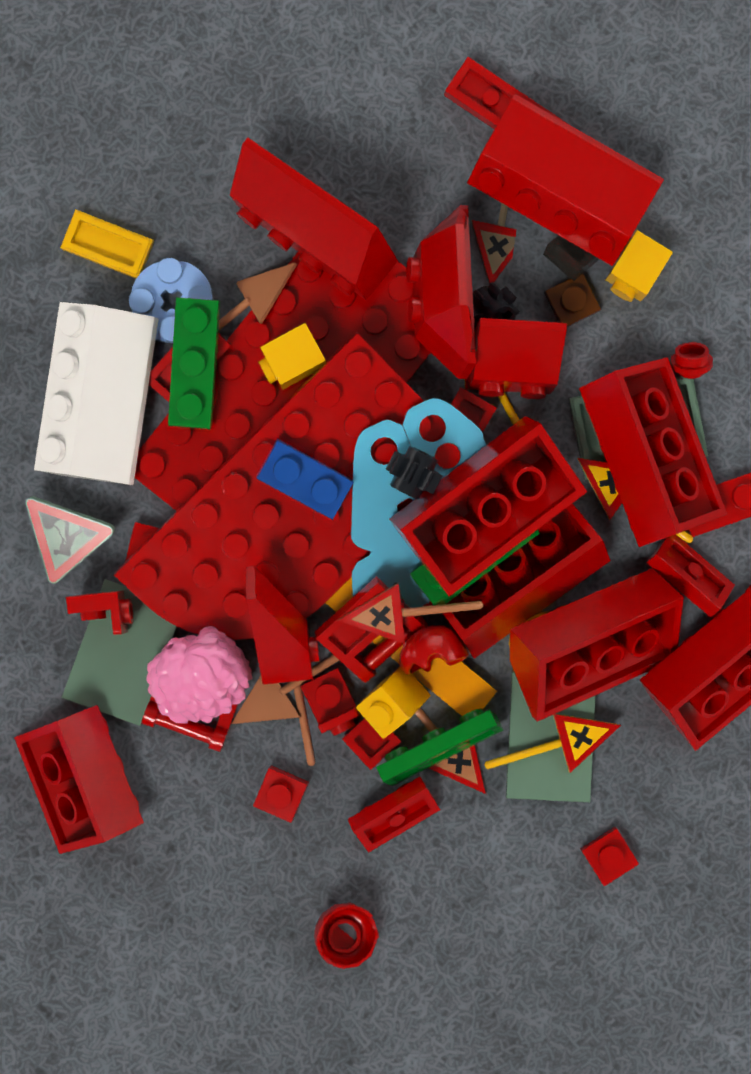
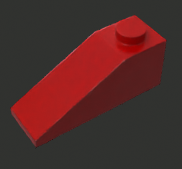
[246,566,320,685]

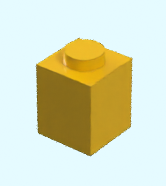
[605,230,673,302]
[258,323,326,390]
[355,666,431,739]

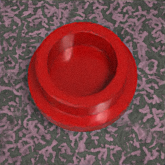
[670,342,713,379]

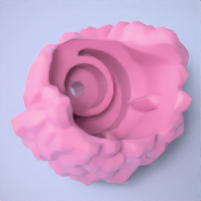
[146,626,252,724]

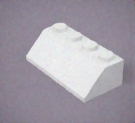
[34,302,159,485]

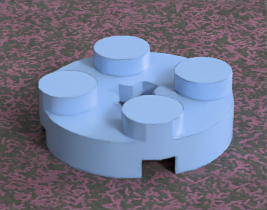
[129,258,214,343]

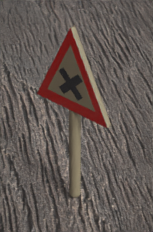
[471,203,517,284]

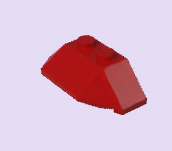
[406,205,477,379]

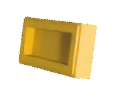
[60,209,154,279]

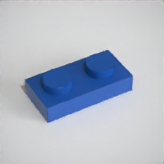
[256,439,354,520]

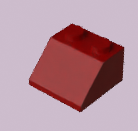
[468,318,567,399]

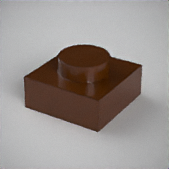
[544,272,601,327]

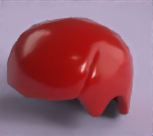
[399,625,470,675]
[314,902,379,969]

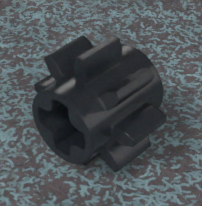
[473,282,520,329]
[386,446,443,499]

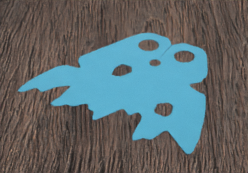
[351,398,486,608]

